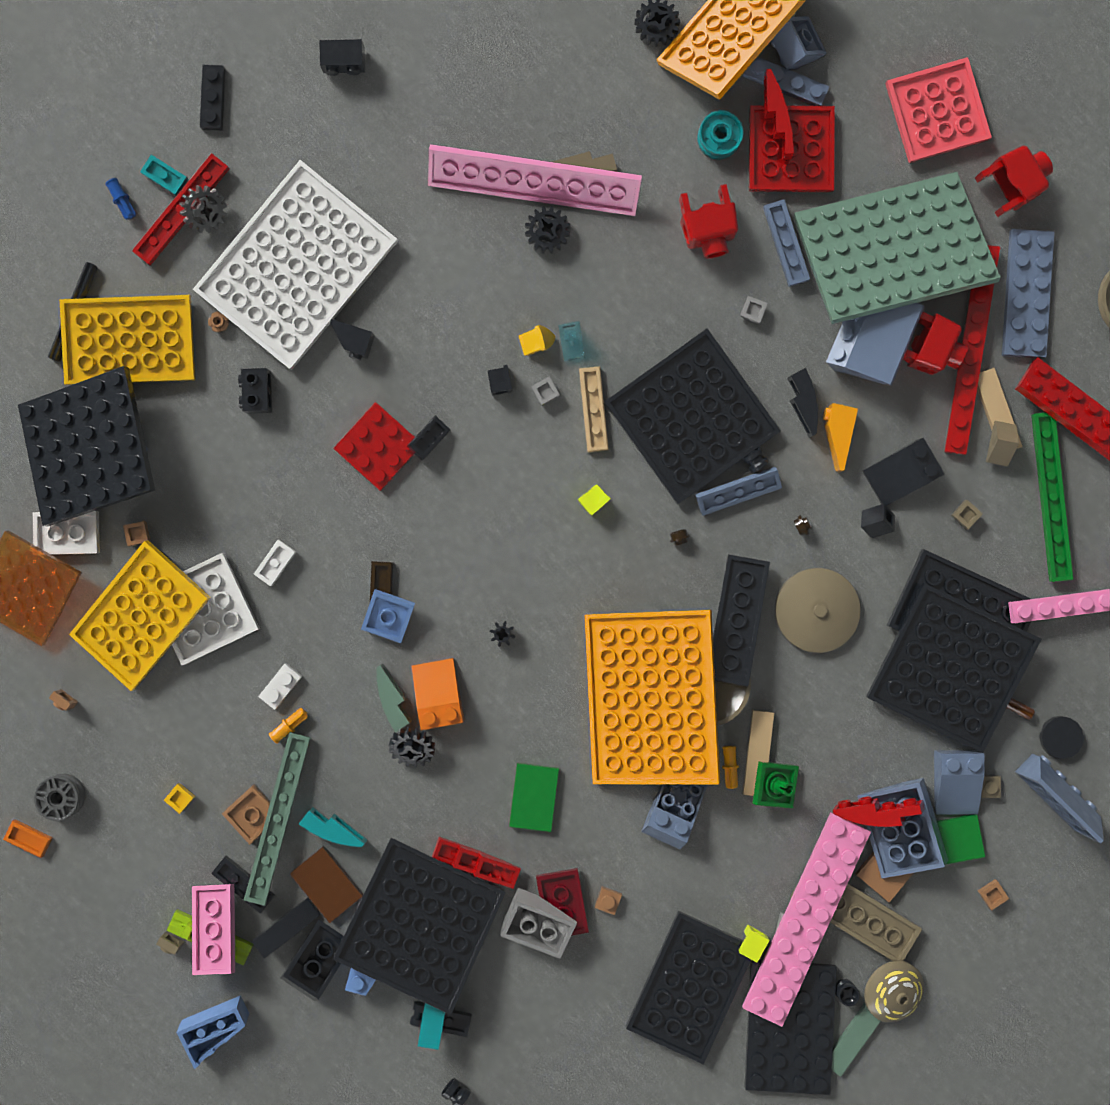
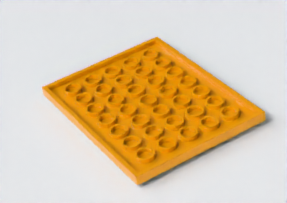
[585,610,720,784]

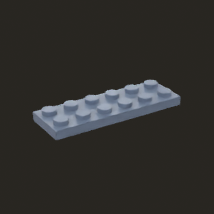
[1002,229,1054,358]

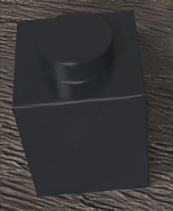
[330,319,375,361]

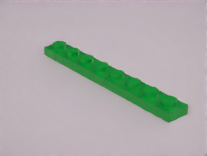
[1031,412,1073,582]

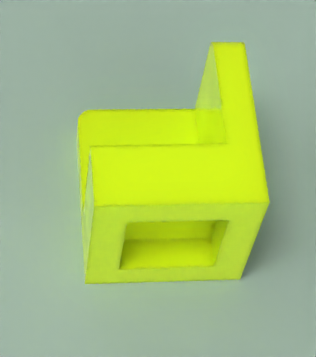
[578,485,611,516]
[739,925,770,962]

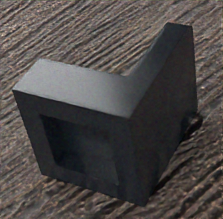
[488,365,513,396]
[861,504,895,538]

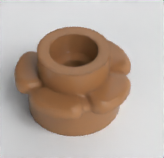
[208,311,229,332]

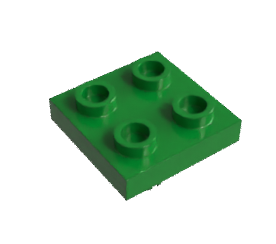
[752,761,799,808]

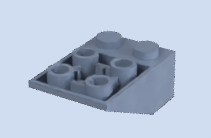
[641,784,707,849]

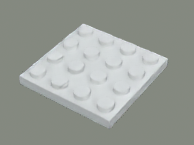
[172,553,260,665]

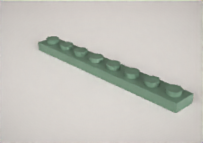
[244,732,311,906]

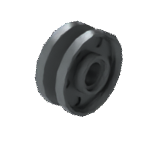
[34,773,85,821]

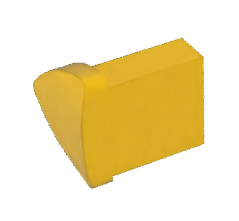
[519,325,556,356]

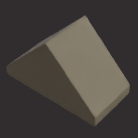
[986,421,1019,467]

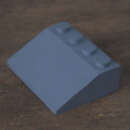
[826,303,924,386]
[1015,754,1104,844]
[857,778,948,879]

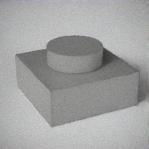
[740,296,768,324]
[531,376,560,406]

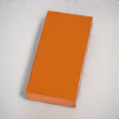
[3,819,53,858]

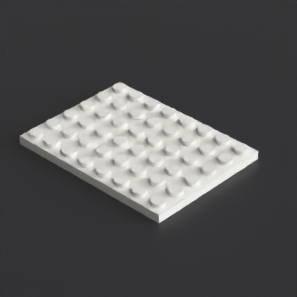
[193,160,398,370]

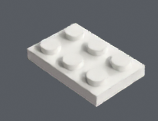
[33,511,100,555]

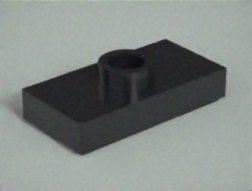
[407,415,451,460]

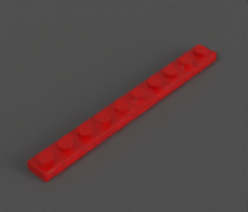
[944,245,1000,455]

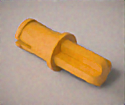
[269,708,308,744]
[722,746,739,789]

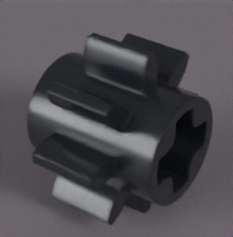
[489,621,515,647]

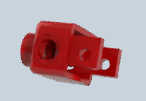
[975,145,1053,217]
[679,184,739,259]
[903,312,968,375]

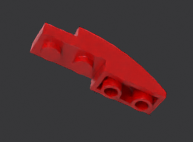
[833,796,925,827]

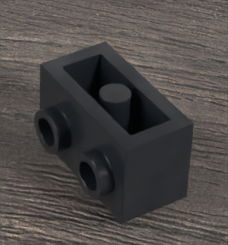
[319,39,365,76]
[238,368,272,414]

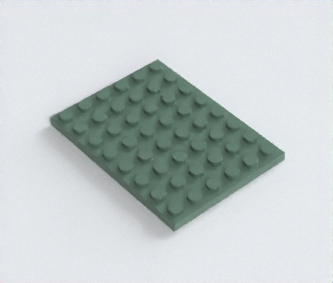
[794,172,1001,324]

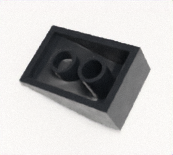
[863,437,944,506]
[280,920,343,1001]

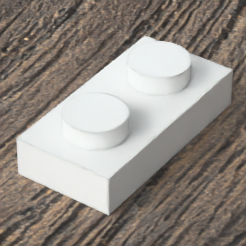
[254,540,296,586]
[258,663,302,710]

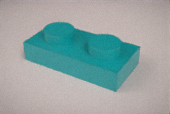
[140,154,189,196]

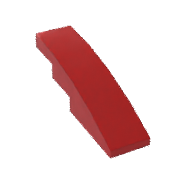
[763,69,794,160]
[432,837,521,889]

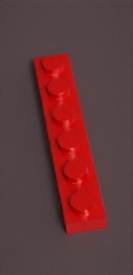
[132,153,230,266]

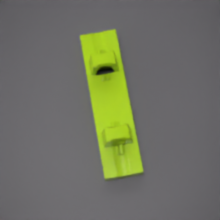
[166,909,254,966]

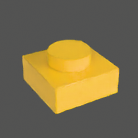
[164,783,195,814]

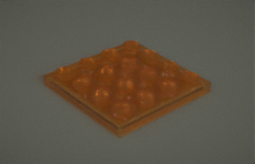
[0,530,82,646]

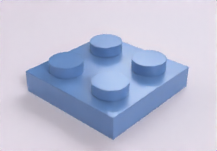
[361,589,415,643]

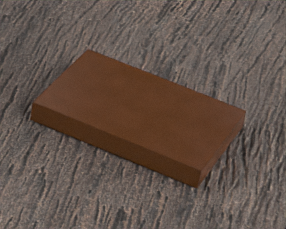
[290,846,363,923]

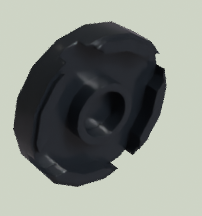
[1039,716,1084,759]

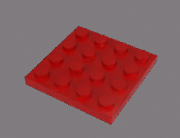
[749,105,835,192]

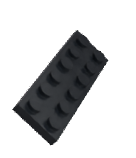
[713,554,770,687]

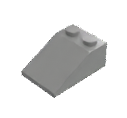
[501,888,577,958]

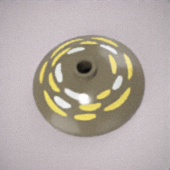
[864,961,924,1022]

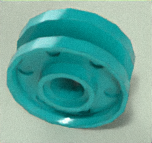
[697,110,743,160]

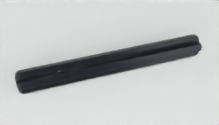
[48,262,97,362]

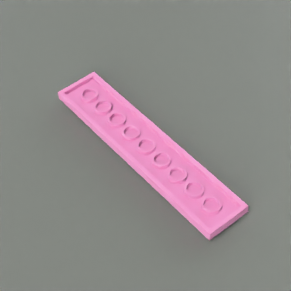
[428,144,642,216]
[742,812,871,1027]

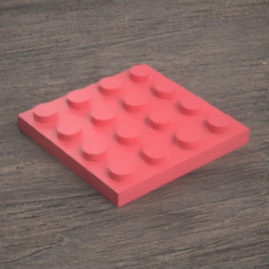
[885,57,992,163]

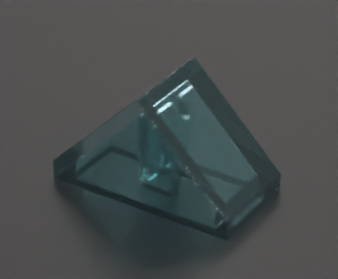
[558,321,585,362]

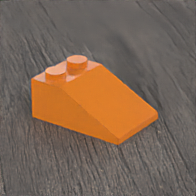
[412,658,465,730]

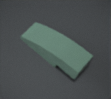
[377,664,412,733]

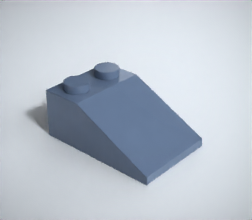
[934,750,984,814]

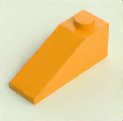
[823,403,858,472]

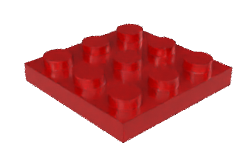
[333,402,414,491]

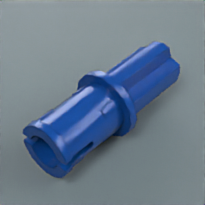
[105,178,136,220]

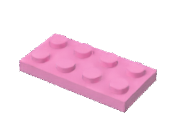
[192,884,235,975]

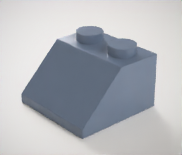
[771,16,827,70]

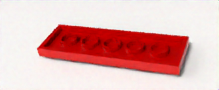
[1015,357,1110,461]

